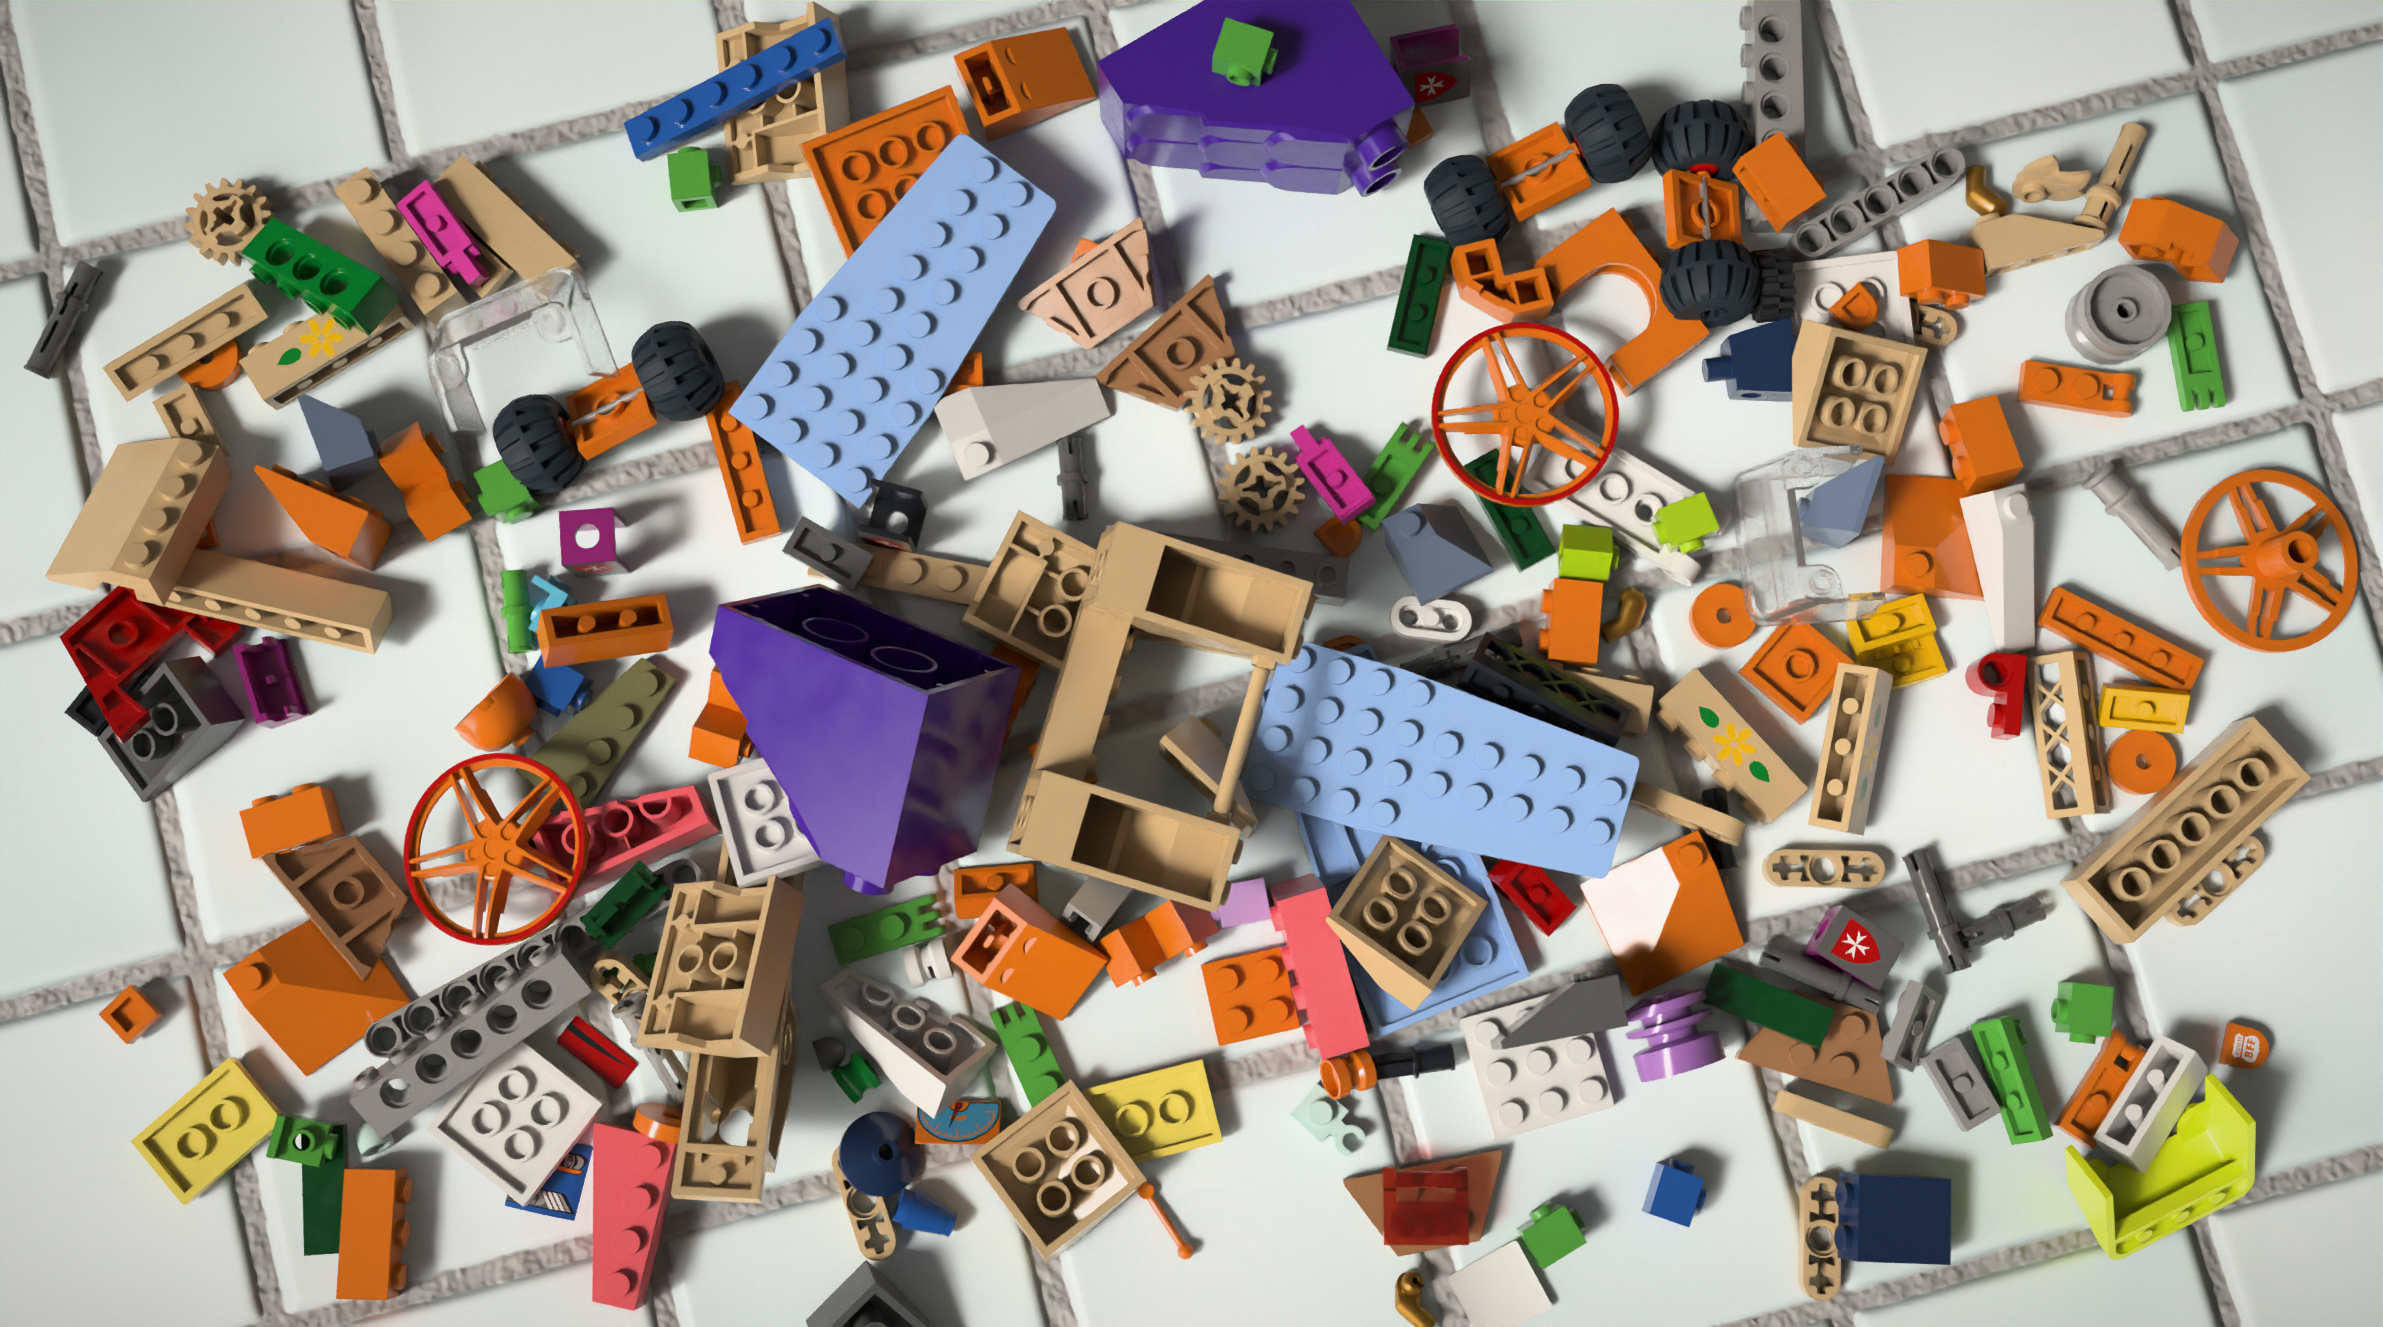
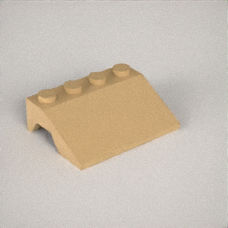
[715,1,851,186]
[45,437,234,607]
[960,510,1142,675]
[636,875,805,1058]

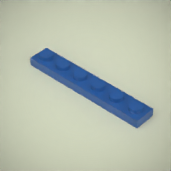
[624,17,848,162]

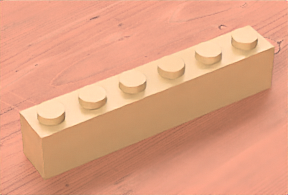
[134,548,393,655]

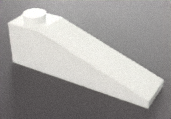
[933,378,1111,481]
[1960,483,2036,654]
[819,968,997,1119]

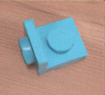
[529,575,578,633]

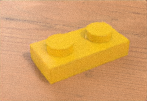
[2097,683,2190,734]

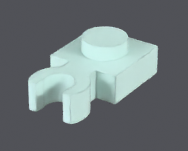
[1290,1083,1366,1157]

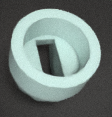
[356,1123,394,1157]

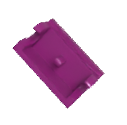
[232,636,311,729]

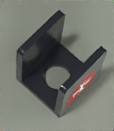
[857,478,929,554]

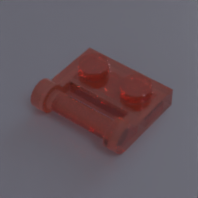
[1381,1167,1469,1245]

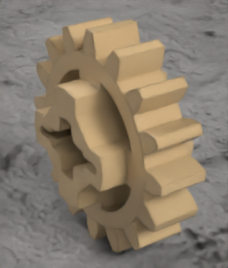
[184,178,277,267]
[1183,358,1272,445]
[1218,446,1305,535]

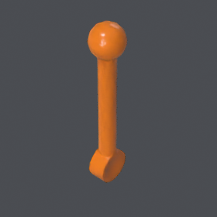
[1138,1182,1194,1260]

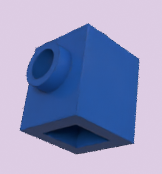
[525,655,594,717]
[1642,1159,1707,1228]

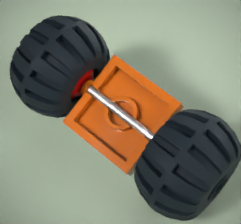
[1423,84,1652,250]
[1651,99,1761,328]
[492,321,725,494]

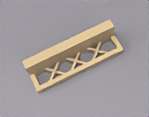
[103,279,270,402]
[2026,651,2111,819]

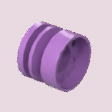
[1625,988,1726,1082]

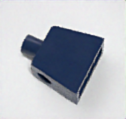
[1702,318,1795,402]

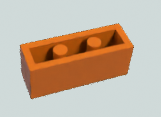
[536,593,674,668]
[336,1167,412,1300]

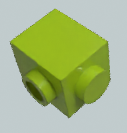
[1651,491,1720,555]
[1557,524,1619,585]

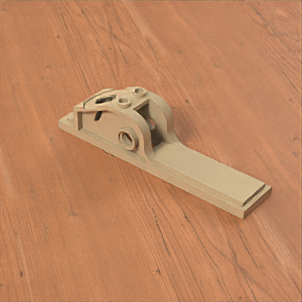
[671,835,805,1203]

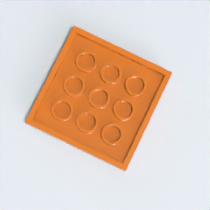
[799,85,972,260]

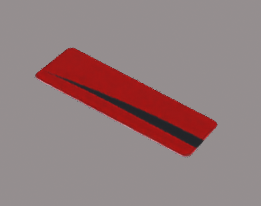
[557,1016,637,1089]

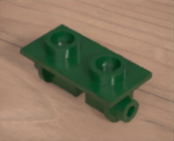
[580,860,670,950]

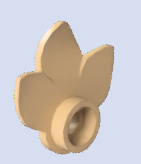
[2012,154,2091,203]

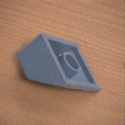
[297,394,382,493]
[1792,455,1885,549]
[1381,503,1494,606]

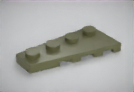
[515,657,678,809]

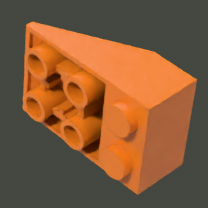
[953,27,1096,143]
[254,464,393,572]
[950,883,1109,1021]

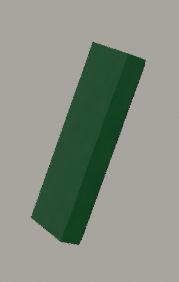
[1386,234,1452,359]
[1464,448,1556,573]
[1701,963,1835,1050]
[301,1124,349,1256]

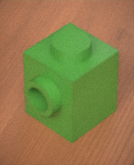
[1212,18,1279,86]
[667,146,722,212]
[473,459,541,524]
[2051,982,2114,1044]
[1516,1201,1587,1269]

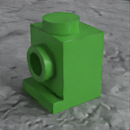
[266,1112,339,1167]

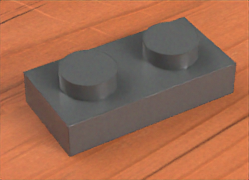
[782,516,875,593]

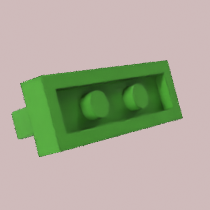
[1970,1015,2054,1145]

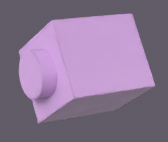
[1210,878,1271,929]

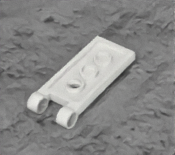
[1521,415,1732,586]

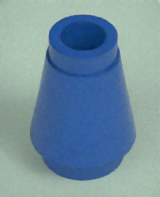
[892,1188,958,1237]

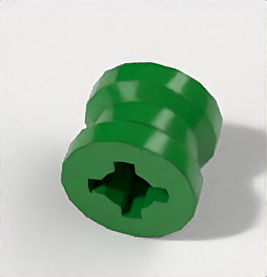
[830,1051,883,1104]

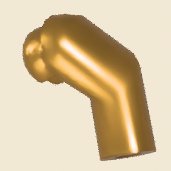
[1965,165,2008,217]
[1600,587,1647,644]
[1395,1271,1437,1327]

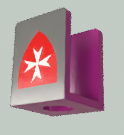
[1390,24,1471,109]
[559,507,629,577]
[1802,905,1904,989]

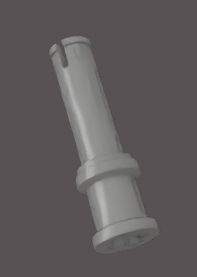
[2081,462,2181,571]
[612,991,688,1112]

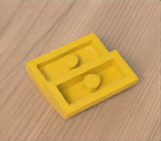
[1844,593,1948,692]

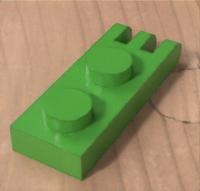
[2166,301,2226,412]
[1354,421,1436,533]
[827,894,947,966]
[989,1002,1067,1108]

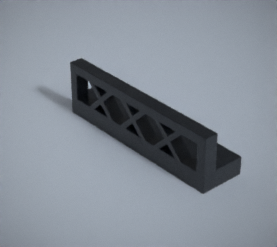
[1456,631,1632,748]

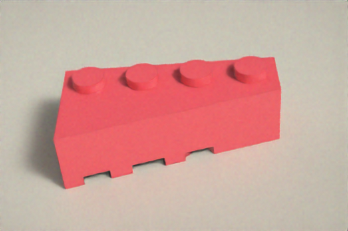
[532,785,720,900]
[1268,873,1370,1060]
[592,1121,678,1311]

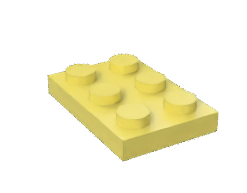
[130,1056,282,1205]
[1081,1059,1223,1164]

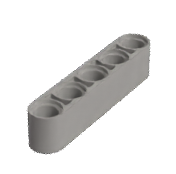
[1786,146,1965,263]

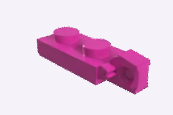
[396,179,491,287]
[1290,424,1376,526]

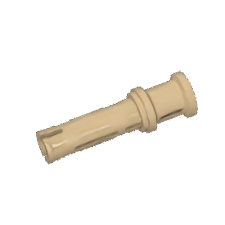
[2072,122,2147,237]

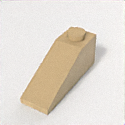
[1965,213,2105,278]

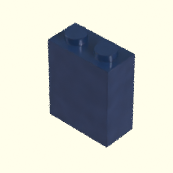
[1834,1172,1952,1265]

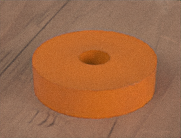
[177,338,243,391]
[1689,584,1757,650]
[2106,730,2176,795]
[633,1102,683,1144]

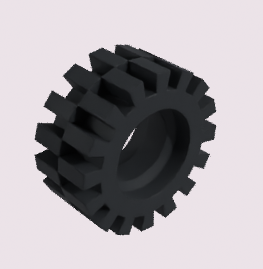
[1750,248,1796,323]

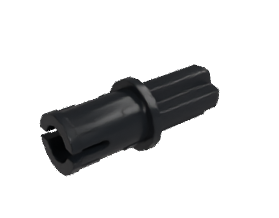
[1701,788,1739,870]
[1371,1044,1455,1080]

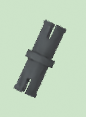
[1056,437,1089,521]
[1958,895,2046,952]

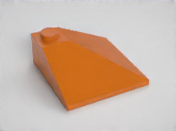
[1880,474,2006,601]
[1579,830,1745,997]
[223,920,412,1077]

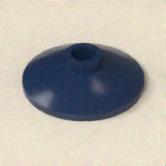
[839,1112,921,1197]

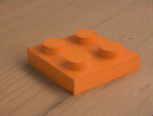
[1737,610,1855,725]
[1201,947,1300,1046]

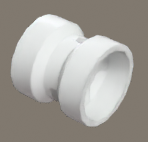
[902,938,954,989]

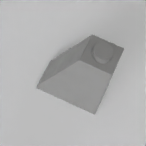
[1059,876,1135,946]

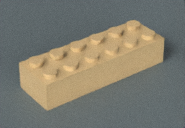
[2059,716,2311,944]

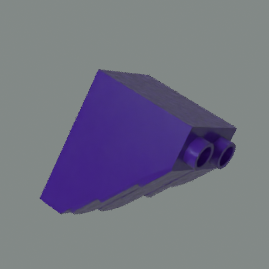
[1097,0,1415,197]
[709,583,1021,896]

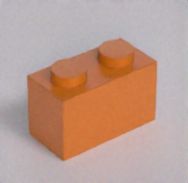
[1732,131,1827,234]
[1897,239,1986,310]
[1939,395,2024,493]
[1537,578,1603,668]
[239,782,346,861]

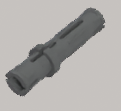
[23,260,104,380]
[1400,623,1523,679]
[1902,849,1972,975]
[1758,940,1886,1015]

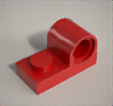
[1965,653,2027,740]
[1487,859,1577,937]

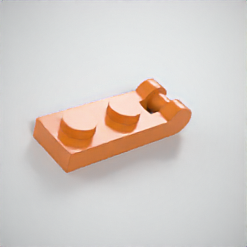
[2017,360,2136,418]
[2054,1028,2148,1149]

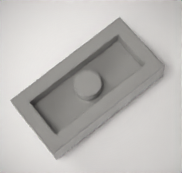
[1880,980,1943,1073]
[1919,1038,2002,1132]

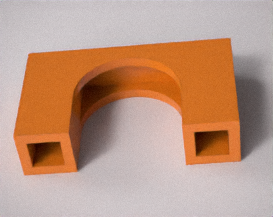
[1533,207,1710,398]

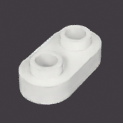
[1389,596,1472,643]

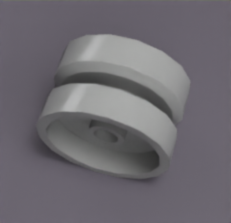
[2065,266,2172,365]

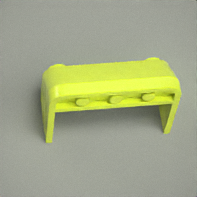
[2065,1073,2256,1260]

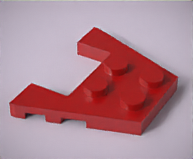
[60,586,245,744]

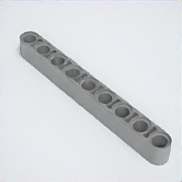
[364,858,709,1058]

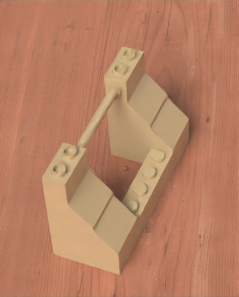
[1005,521,1316,913]

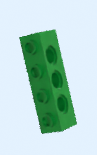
[241,217,401,336]

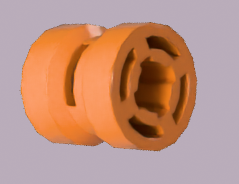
[1320,1048,1377,1100]

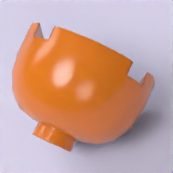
[454,671,537,752]

